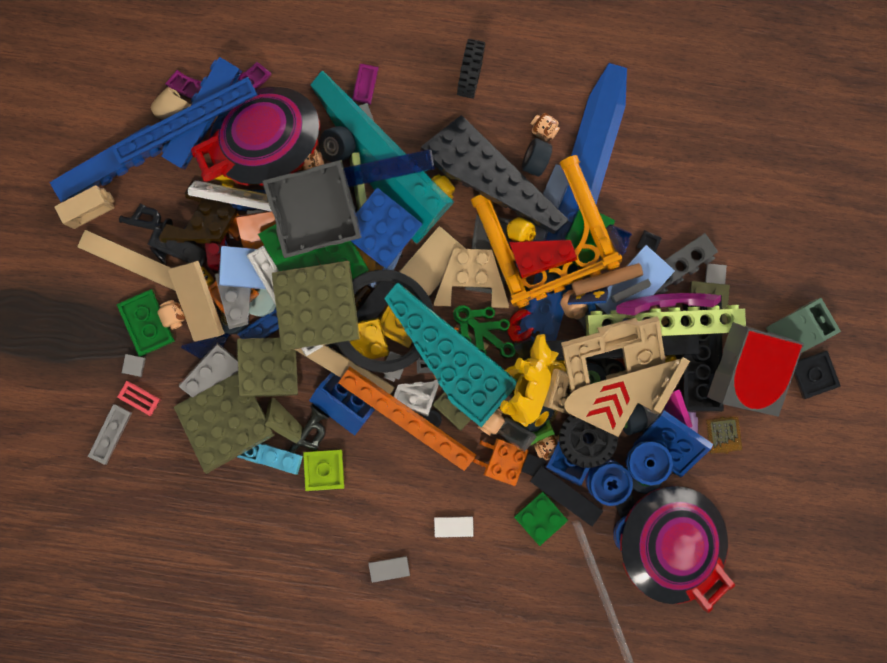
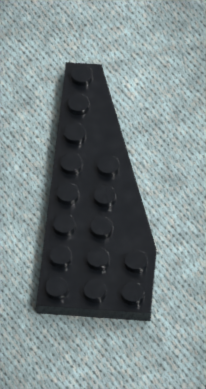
[420,115,568,234]

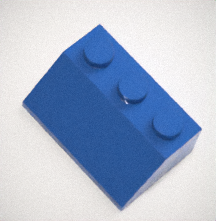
[309,372,376,436]
[546,433,593,486]

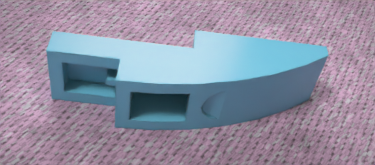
[237,443,303,475]

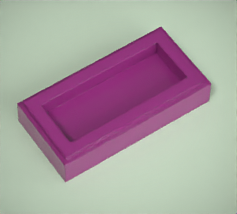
[352,63,379,105]

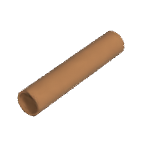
[572,263,643,296]

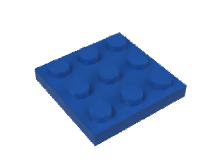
[351,188,423,270]
[633,410,713,477]

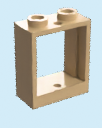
[55,185,115,229]

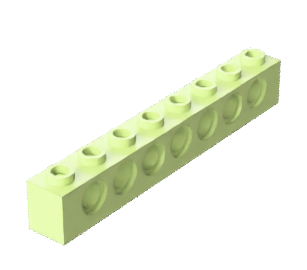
[586,305,746,336]

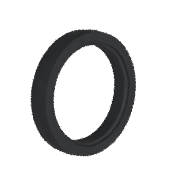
[337,270,434,373]

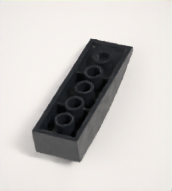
[680,295,724,413]

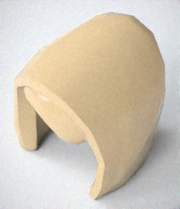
[151,87,191,120]

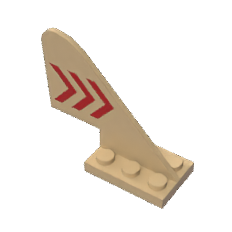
[564,357,690,437]

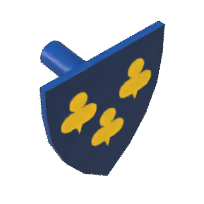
[568,287,608,315]

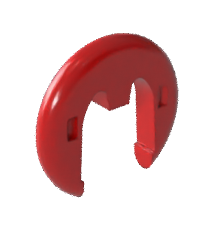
[508,309,534,342]

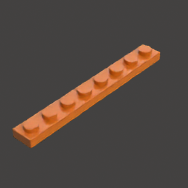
[338,367,476,471]

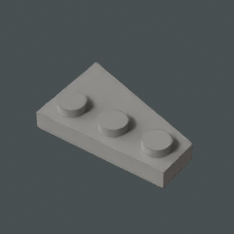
[215,274,251,329]
[179,343,238,397]

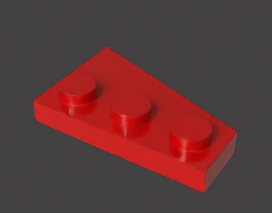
[509,240,577,279]

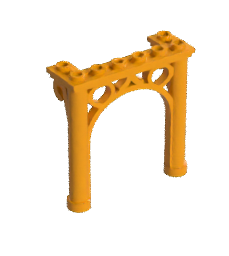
[471,155,622,308]

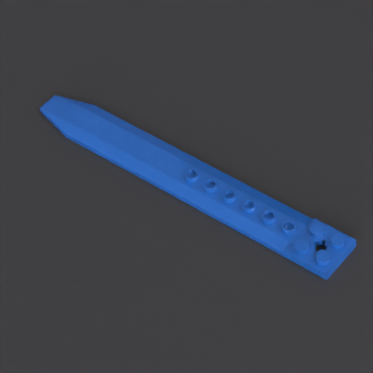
[518,63,627,341]

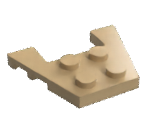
[434,249,509,308]

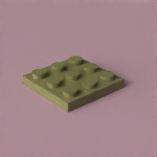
[237,338,298,397]

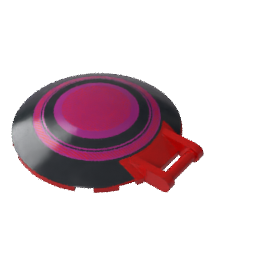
[191,87,320,186]
[620,486,735,613]

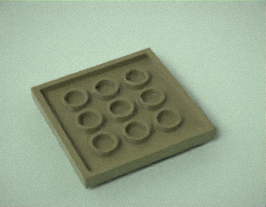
[272,261,360,351]
[174,372,275,474]

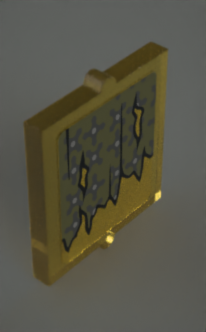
[706,417,742,454]

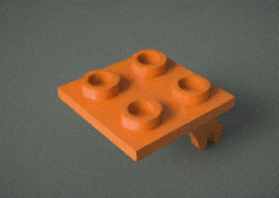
[472,439,529,486]

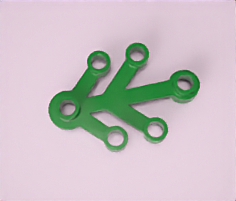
[453,305,516,359]

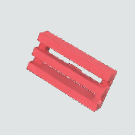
[117,381,161,416]

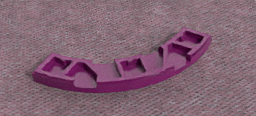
[165,62,272,99]
[616,293,721,316]

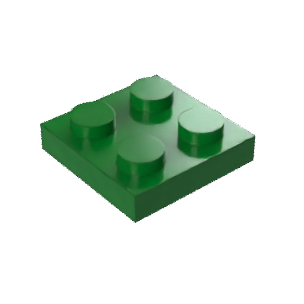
[514,491,568,546]

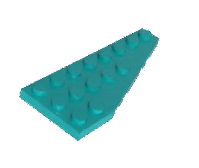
[384,282,517,427]

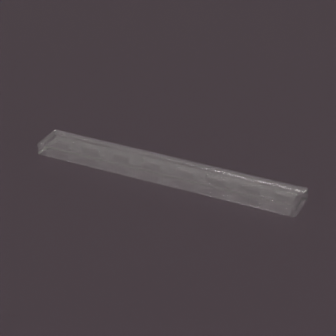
[571,520,634,663]

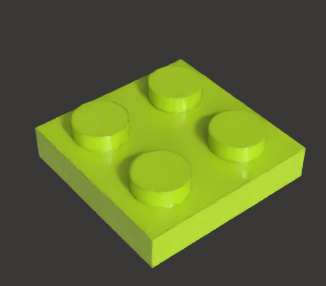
[303,450,345,491]

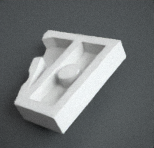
[394,380,439,416]

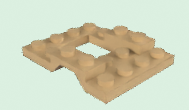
[561,316,666,393]

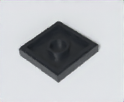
[794,350,841,399]

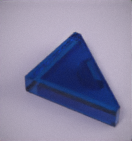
[606,224,632,256]
[181,333,230,359]

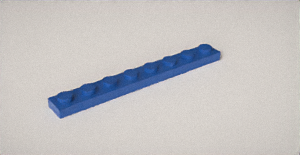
[111,77,258,165]

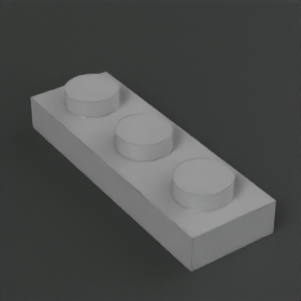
[88,404,132,465]

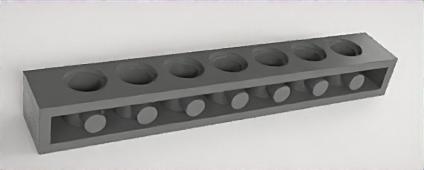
[576,233,718,334]

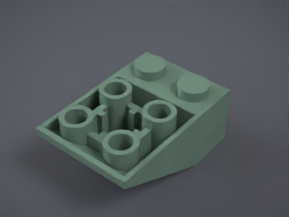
[766,298,841,353]

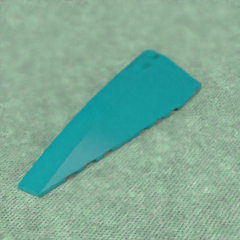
[311,71,454,244]

